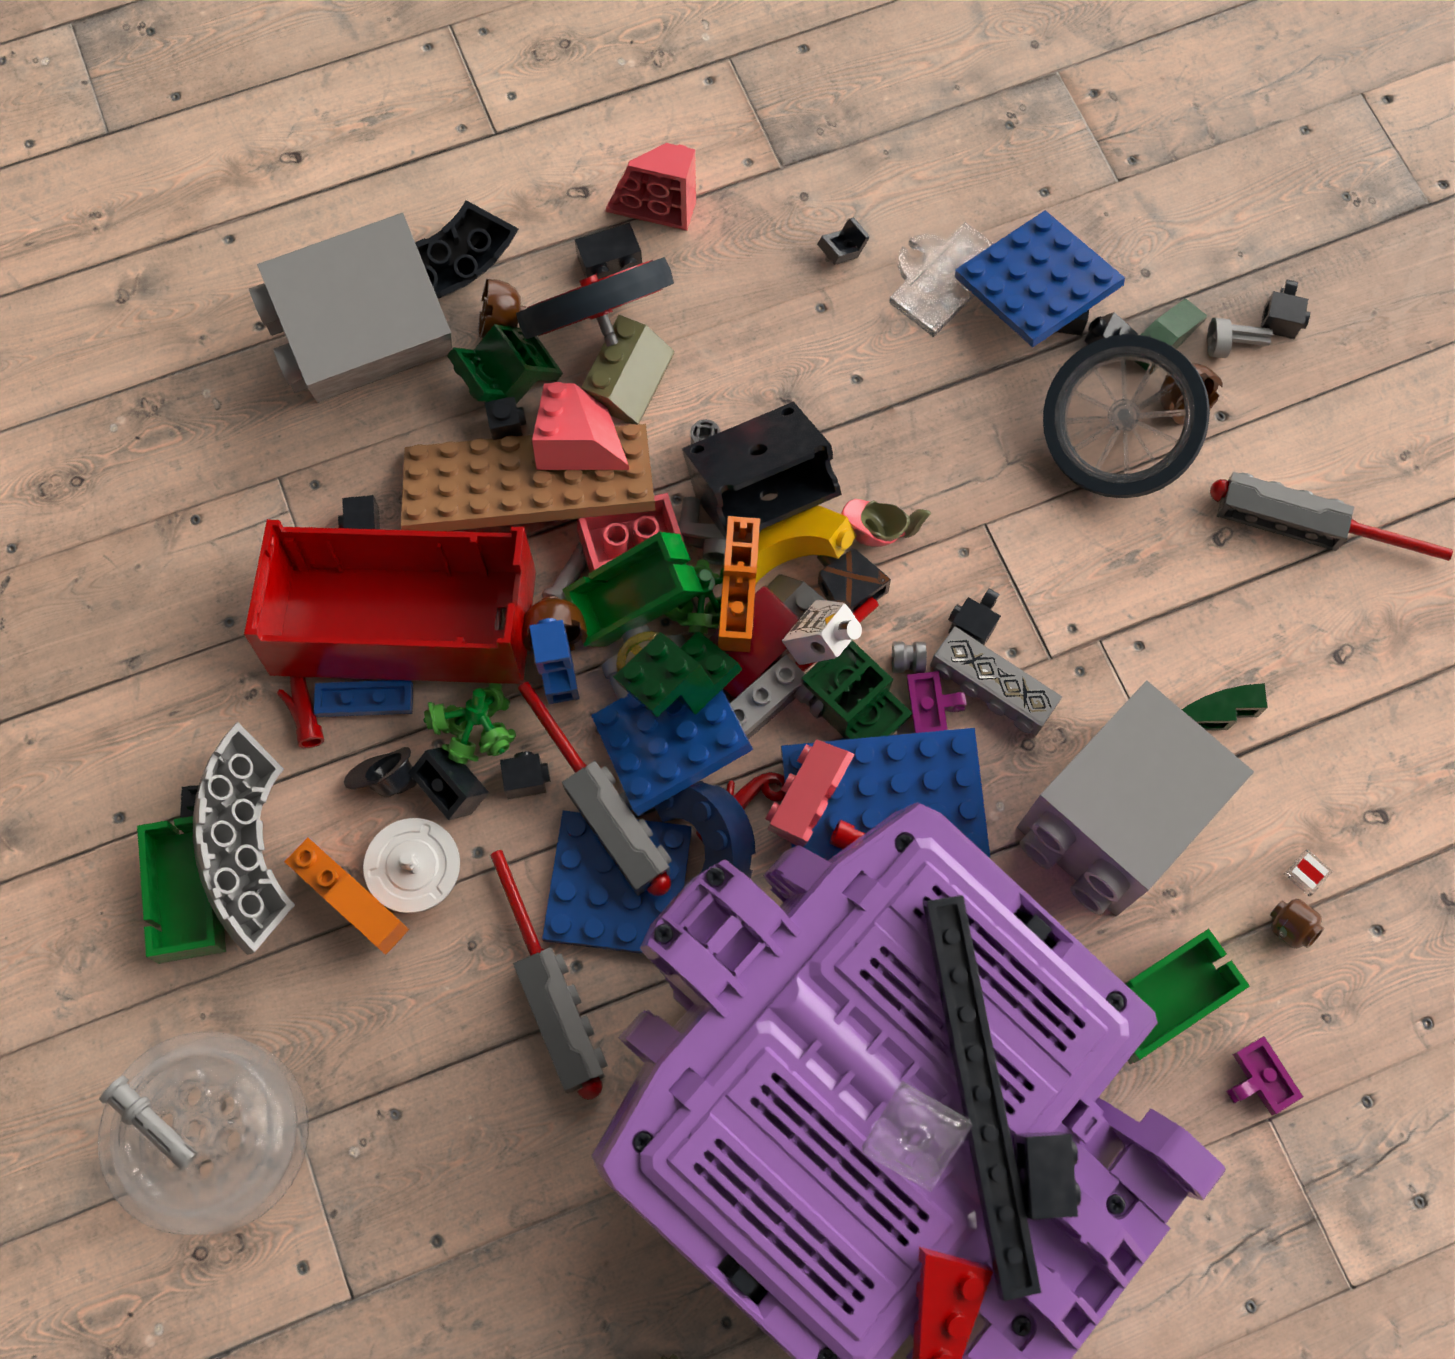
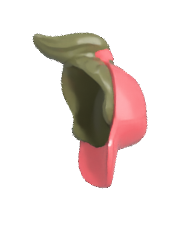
[842,499,931,547]

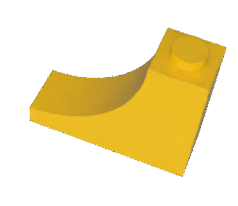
[755,505,856,585]

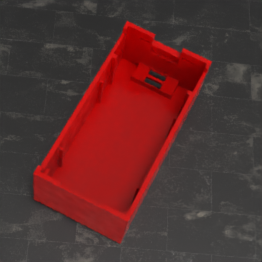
[244,519,536,684]

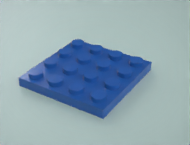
[955,210,1125,348]
[591,690,754,816]
[542,810,692,954]

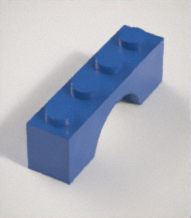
[529,618,580,705]

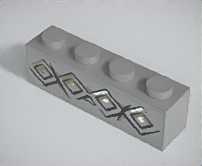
[930,626,1062,736]

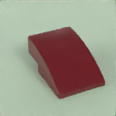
[709,586,800,699]

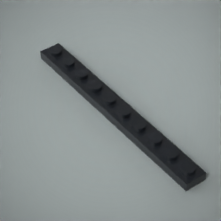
[922,895,1042,1301]

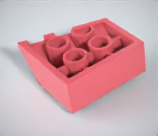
[605,143,696,230]
[532,382,629,470]
[765,739,854,847]

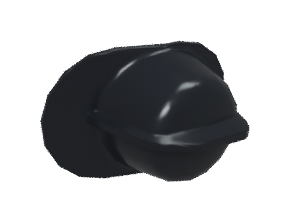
[344,747,417,797]

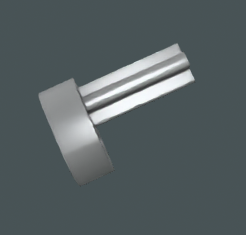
[1207,318,1273,358]

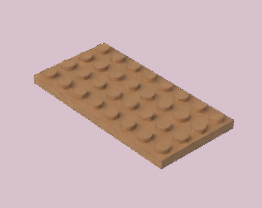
[401,424,655,531]

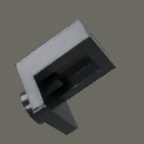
[817,217,870,265]
[1084,312,1138,359]

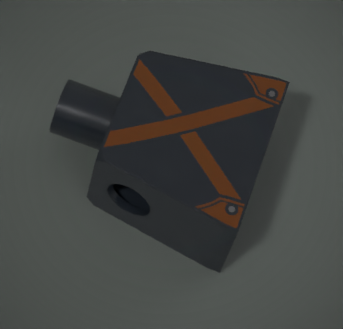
[817,549,891,613]

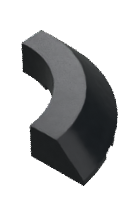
[415,200,519,299]

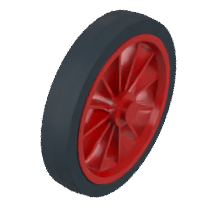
[516,257,674,347]

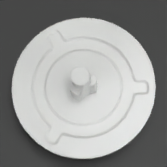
[363,818,460,913]

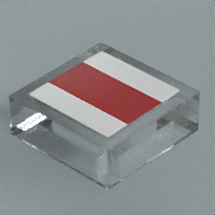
[1284,849,1333,896]

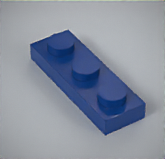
[314,680,413,717]

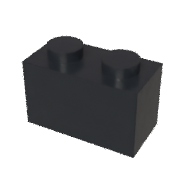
[574,222,642,280]
[408,747,489,820]
[1013,1132,1081,1220]

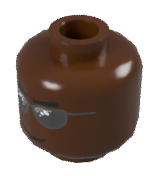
[1270,899,1324,949]

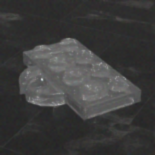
[889,222,994,337]

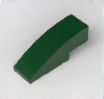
[1181,683,1268,730]

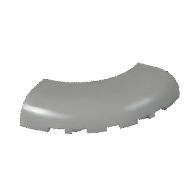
[193,722,295,955]

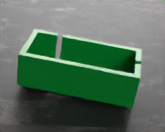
[562,532,704,647]
[137,816,226,964]
[1124,928,1250,1064]

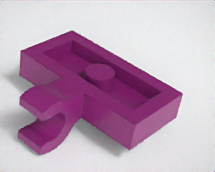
[907,671,967,733]
[1226,1036,1304,1115]

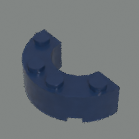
[654,781,756,879]

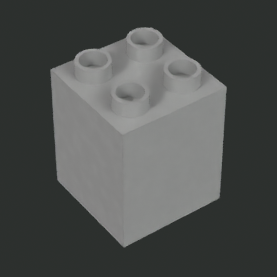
[249,212,452,403]
[1017,680,1254,916]

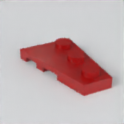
[912,1247,993,1359]

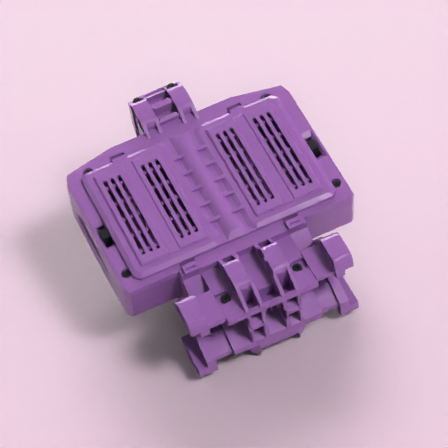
[591,802,1226,1359]

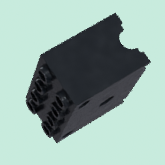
[682,401,842,539]

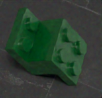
[447,324,563,404]
[613,631,742,717]
[801,640,912,740]

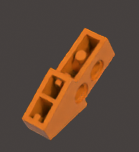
[718,516,760,653]
[284,837,409,955]

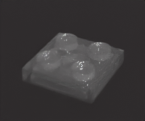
[862,1081,972,1192]

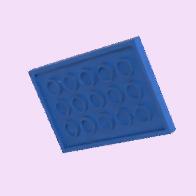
[781,728,990,861]

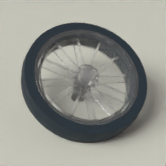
[1043,334,1210,498]

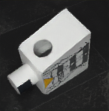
[782,600,862,665]

